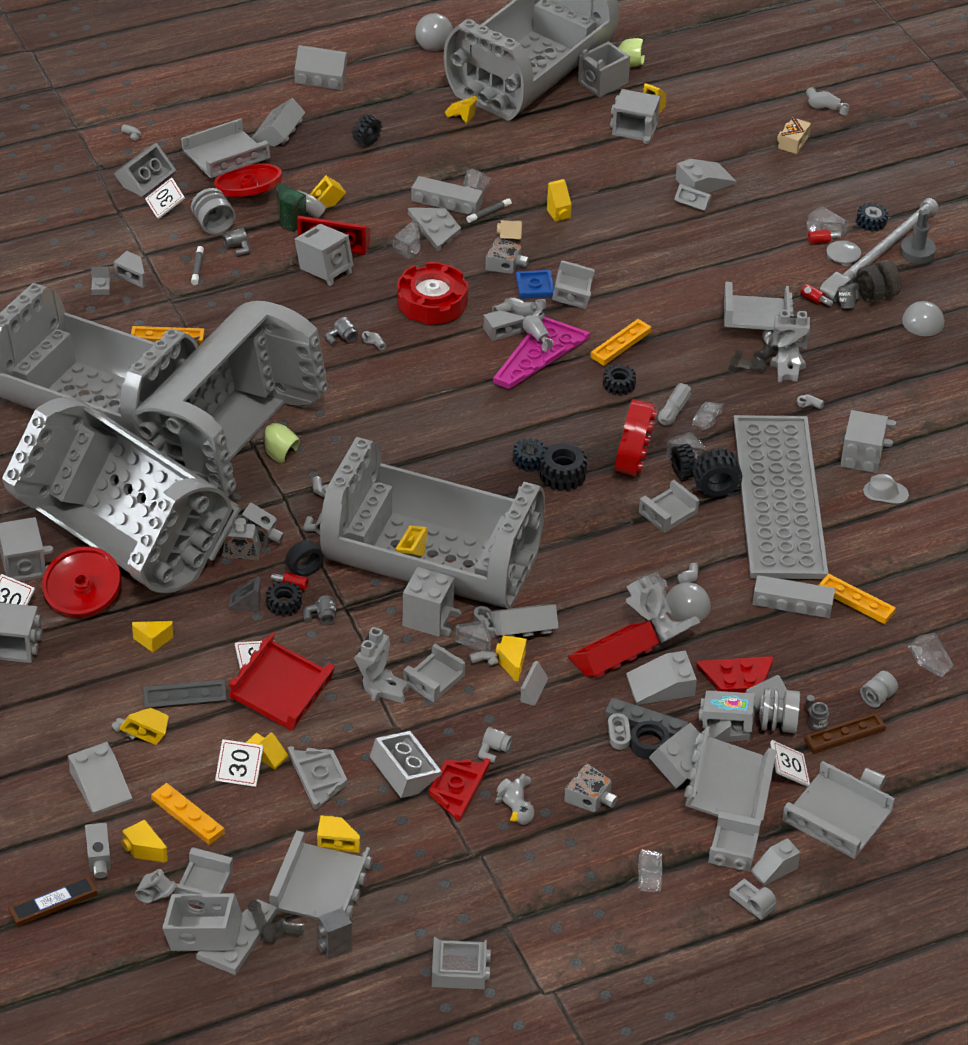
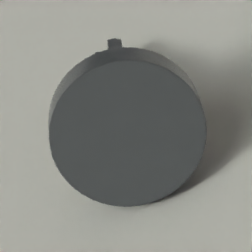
[900,209,936,264]

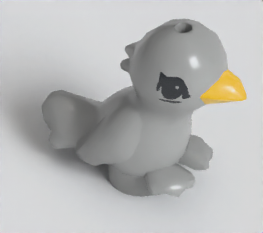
[495,774,534,825]

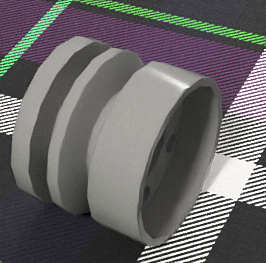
[191,188,235,234]
[759,688,800,733]

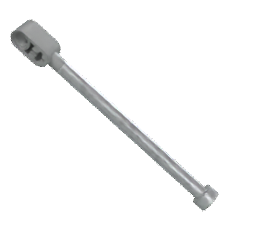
[820,198,939,302]

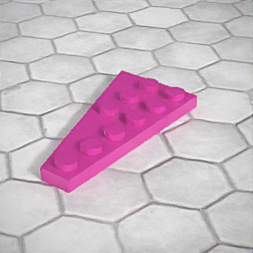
[493,317,590,389]

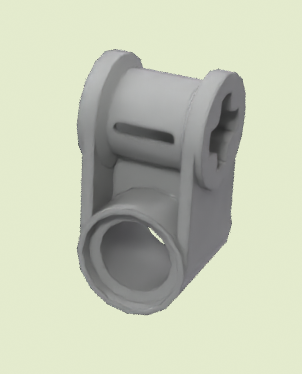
[135,869,176,903]

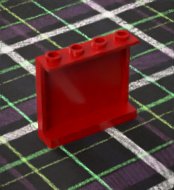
[229,632,335,731]

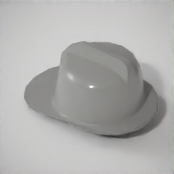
[863,474,909,504]

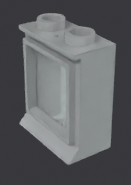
[432,937,491,989]

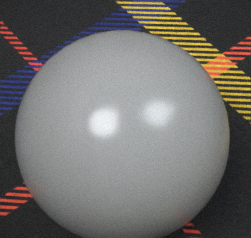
[415,13,453,52]
[902,301,945,336]
[665,582,711,622]

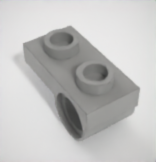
[729,879,776,920]

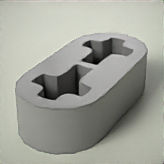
[473,606,500,638]

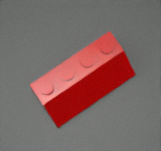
[298,216,370,255]
[568,621,659,678]

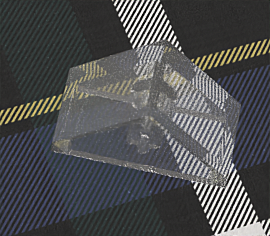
[667,431,705,459]
[455,620,492,652]

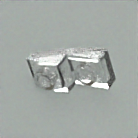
[692,401,724,429]
[638,850,662,893]

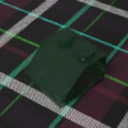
[276,182,306,232]

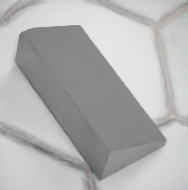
[520,661,548,706]
[746,675,787,712]

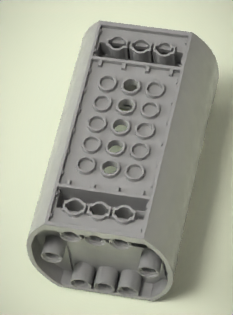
[444,0,619,121]
[0,283,198,435]
[131,301,328,496]
[2,397,232,593]
[320,437,545,609]

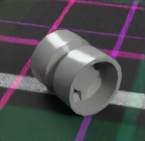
[860,671,898,708]

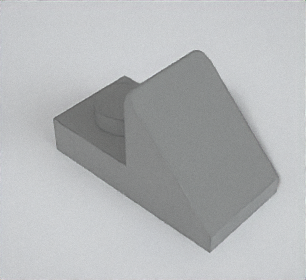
[91,267,111,295]
[707,719,750,742]

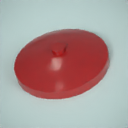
[214,164,283,197]
[42,547,122,618]

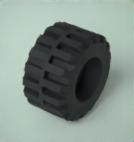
[539,442,587,491]
[692,448,743,498]

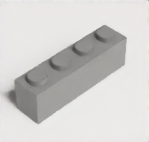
[411,176,483,215]
[752,575,835,618]

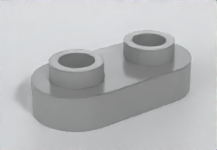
[608,713,631,750]

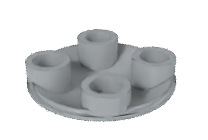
[827,240,861,266]

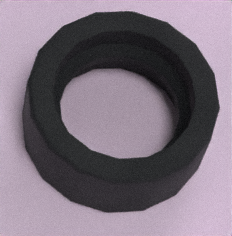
[285,540,324,577]
[630,721,670,760]

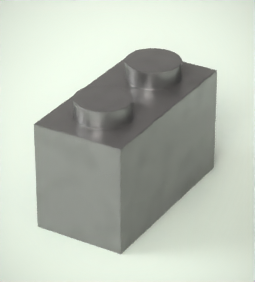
[317,907,352,959]

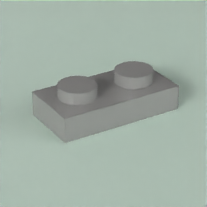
[674,184,712,212]

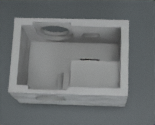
[162,893,243,951]

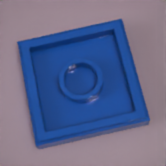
[515,270,554,299]

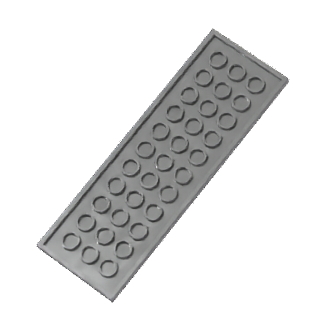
[733,415,828,579]

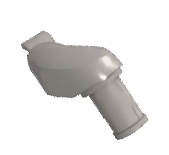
[806,87,849,115]
[492,298,546,317]
[523,310,554,352]

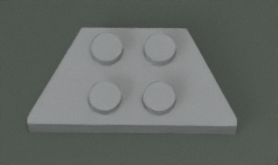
[408,208,461,251]
[287,746,347,810]

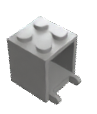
[578,41,630,97]
[610,89,660,144]
[295,224,354,286]
[840,410,896,473]
[0,517,53,581]
[403,567,461,637]
[0,603,43,663]

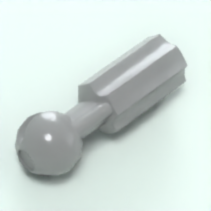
[658,383,691,426]

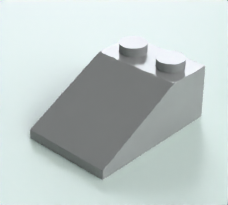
[675,159,736,193]
[626,651,697,705]
[649,722,699,788]
[68,742,132,815]

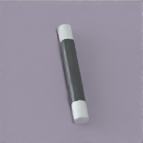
[466,198,512,223]
[191,246,204,285]

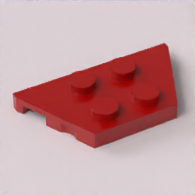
[696,656,773,693]
[429,758,491,821]

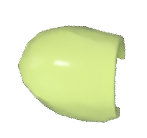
[618,38,645,68]
[264,423,300,464]

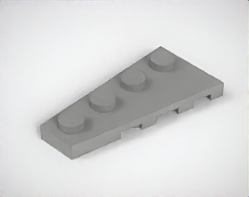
[196,900,277,975]

